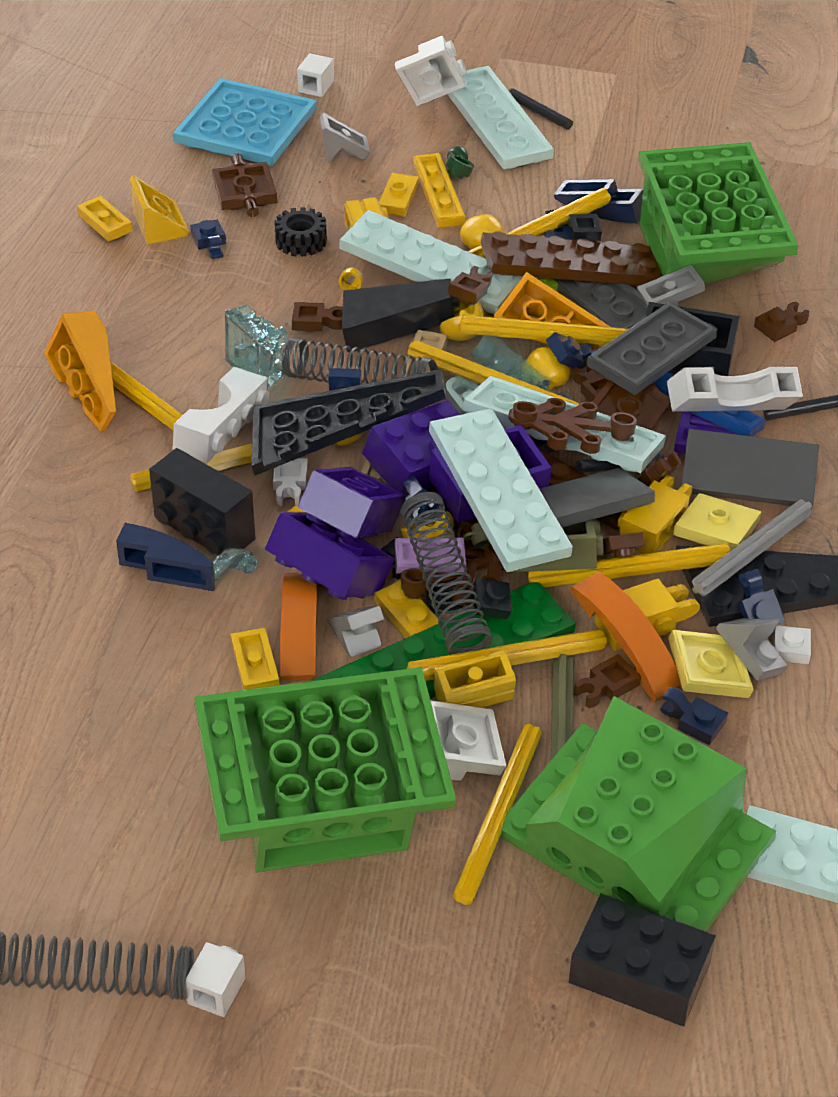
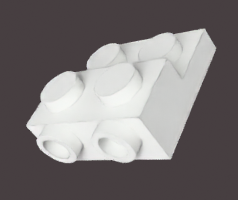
[395,35,467,106]
[430,700,507,781]

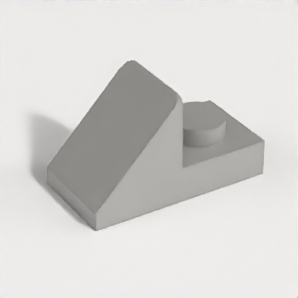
[320,112,370,162]
[637,265,705,306]
[328,606,384,657]
[716,618,788,681]

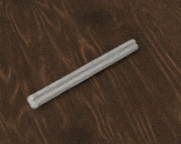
[692,499,812,596]

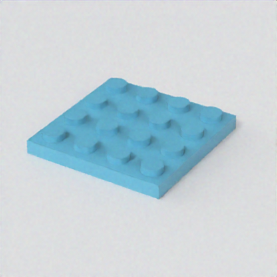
[173,78,317,166]

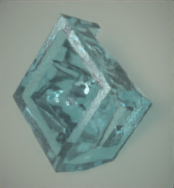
[225,304,289,388]

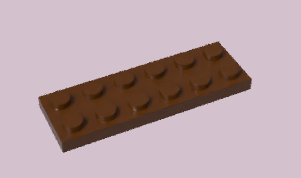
[480,231,663,285]

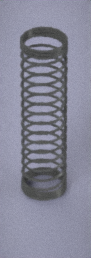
[282,337,438,384]
[400,492,492,655]
[0,931,194,1000]

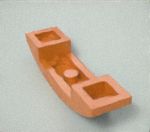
[280,572,318,680]
[570,572,681,702]

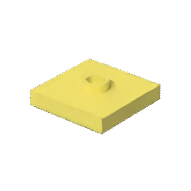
[674,493,761,551]
[668,630,754,698]

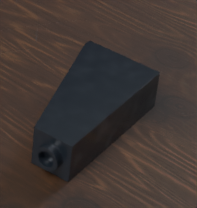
[342,278,460,352]

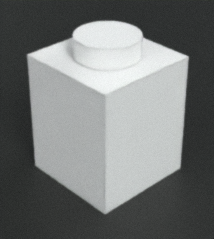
[297,53,334,97]
[185,942,246,1017]

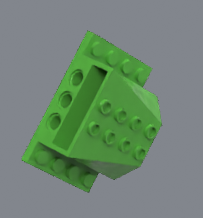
[638,142,799,285]
[194,667,456,873]
[500,696,776,932]

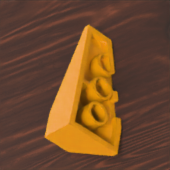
[493,272,610,351]
[44,310,116,432]

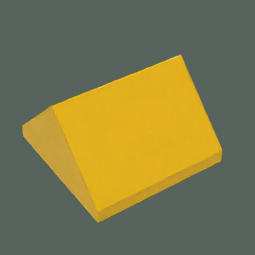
[130,175,190,244]

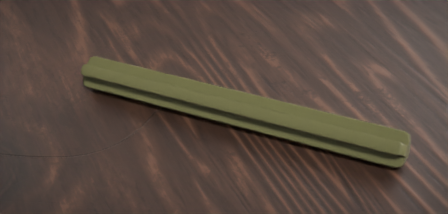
[550,654,574,761]

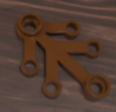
[508,398,637,454]
[400,542,505,606]

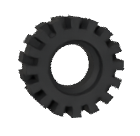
[275,207,327,257]

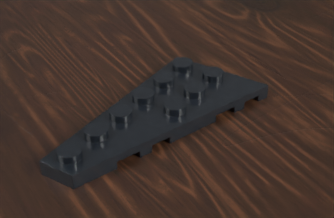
[252,369,446,476]
[676,545,838,627]

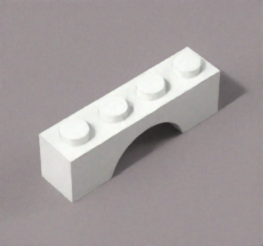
[172,367,269,463]
[667,367,803,412]

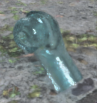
[212,548,258,580]

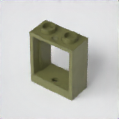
[514,519,603,572]

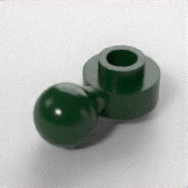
[445,146,474,179]

